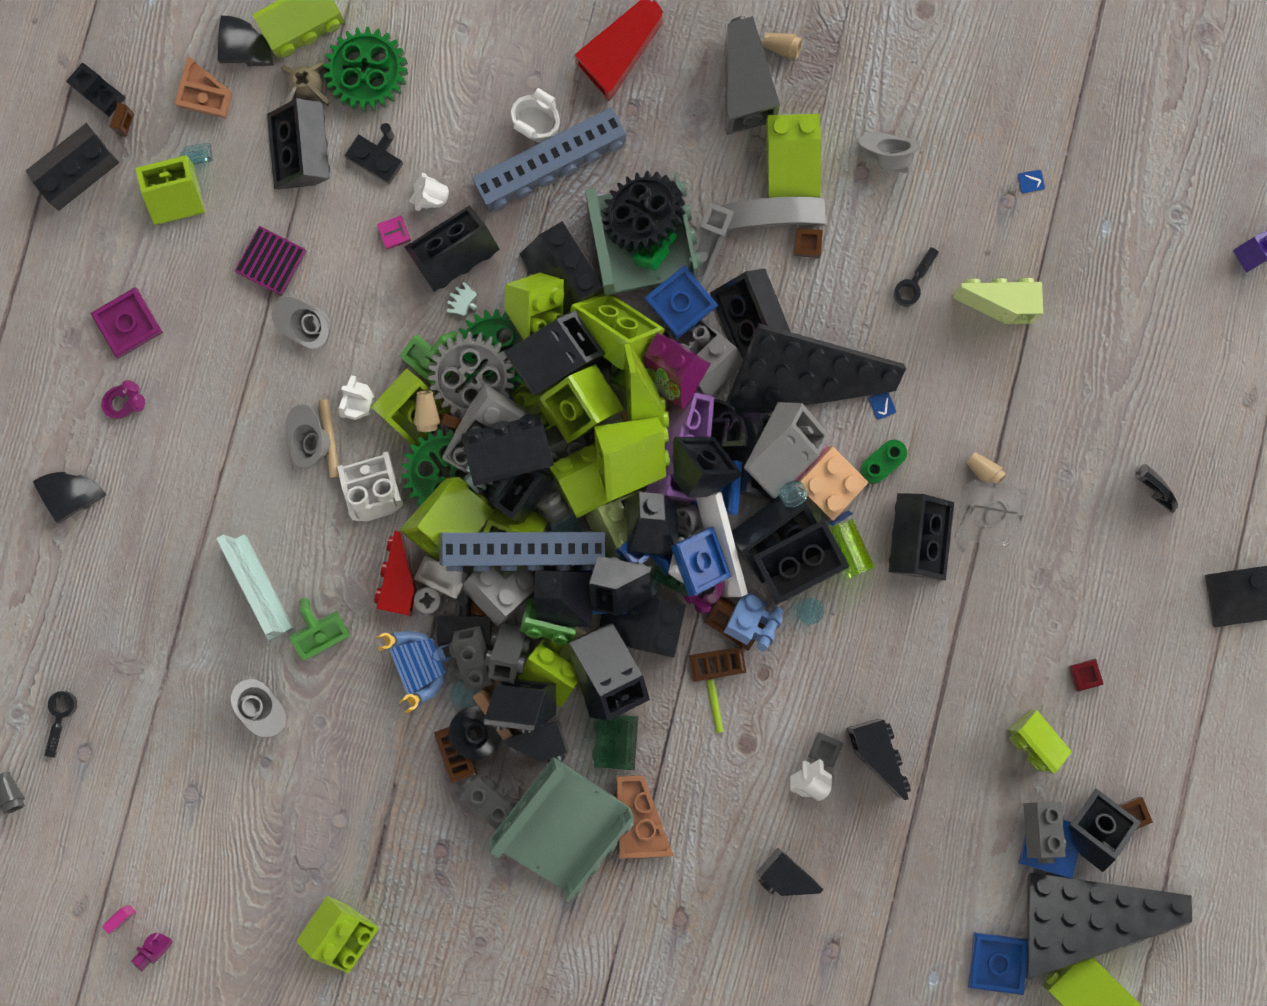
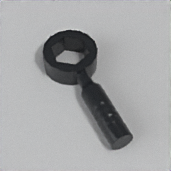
[894,247,939,307]
[44,691,77,758]

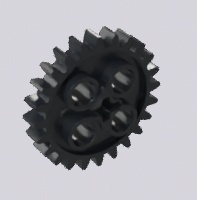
[602,171,686,253]

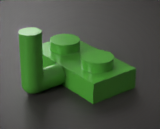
[399,331,458,384]
[290,598,350,661]

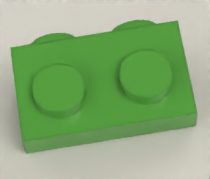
[520,599,576,645]

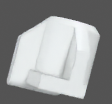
[409,172,449,211]
[339,375,375,420]
[790,759,832,801]

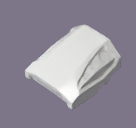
[337,451,403,521]

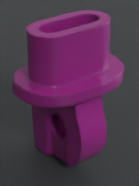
[131,933,173,972]

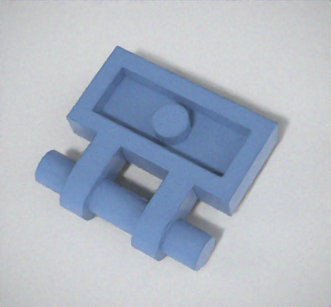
[724,591,783,651]

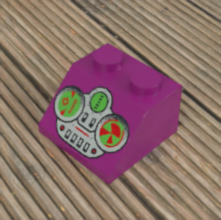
[644,332,711,410]

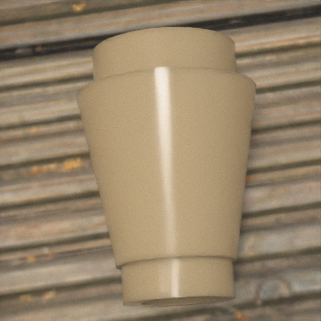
[762,32,802,60]
[414,391,440,432]
[966,452,1006,490]

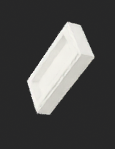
[414,555,467,599]

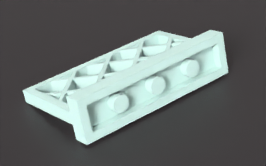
[216,534,294,641]

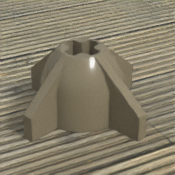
[281,61,331,107]

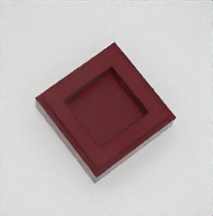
[1069,659,1104,692]

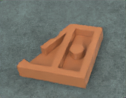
[174,57,233,119]

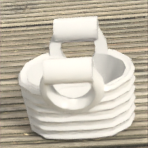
[510,88,560,143]

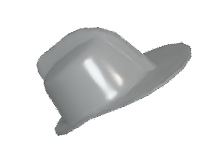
[859,132,920,173]
[271,297,331,349]
[286,405,330,468]
[230,679,287,738]

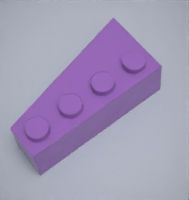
[646,393,714,503]

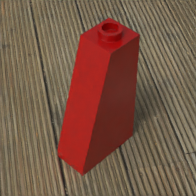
[574,0,663,101]

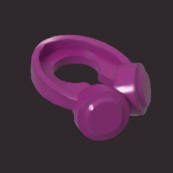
[101,380,145,419]
[683,581,725,613]

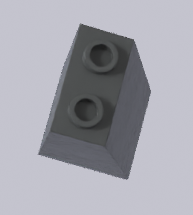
[725,16,780,135]

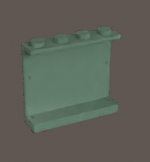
[585,172,702,295]
[488,757,635,902]

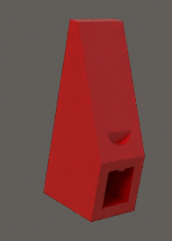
[374,531,417,616]

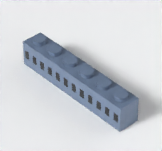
[472,107,626,211]
[440,532,605,571]

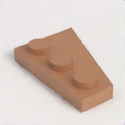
[617,775,674,858]

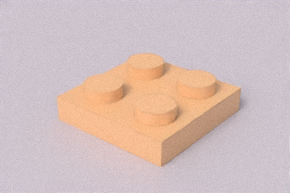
[794,446,869,521]

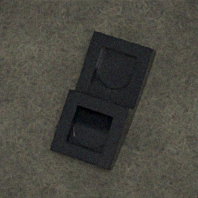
[66,62,125,117]

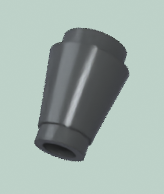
[0,772,25,814]

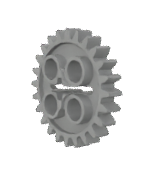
[428,332,515,417]

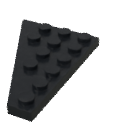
[726,323,906,413]
[1026,873,1192,980]

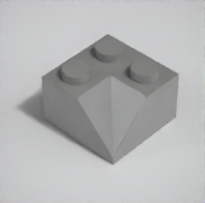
[461,565,535,627]

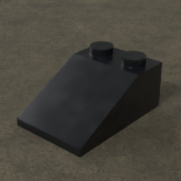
[599,597,686,658]

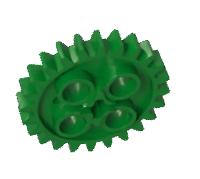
[323,27,408,112]
[454,309,524,391]
[401,429,483,506]

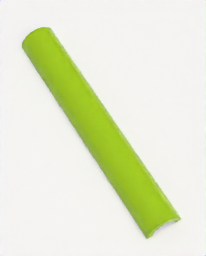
[706,679,724,733]

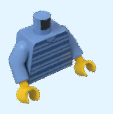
[375,631,453,713]

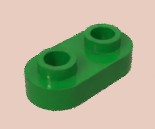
[860,439,907,484]

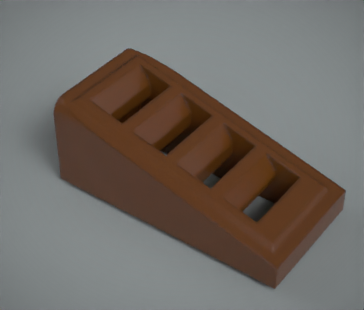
[689,646,747,682]
[434,727,478,783]

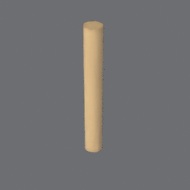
[319,399,340,479]

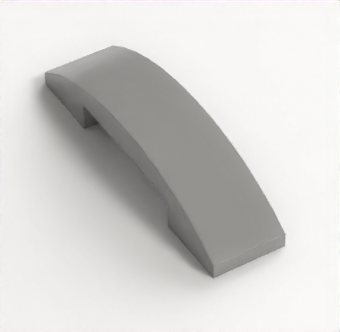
[721,197,826,231]
[693,202,734,288]

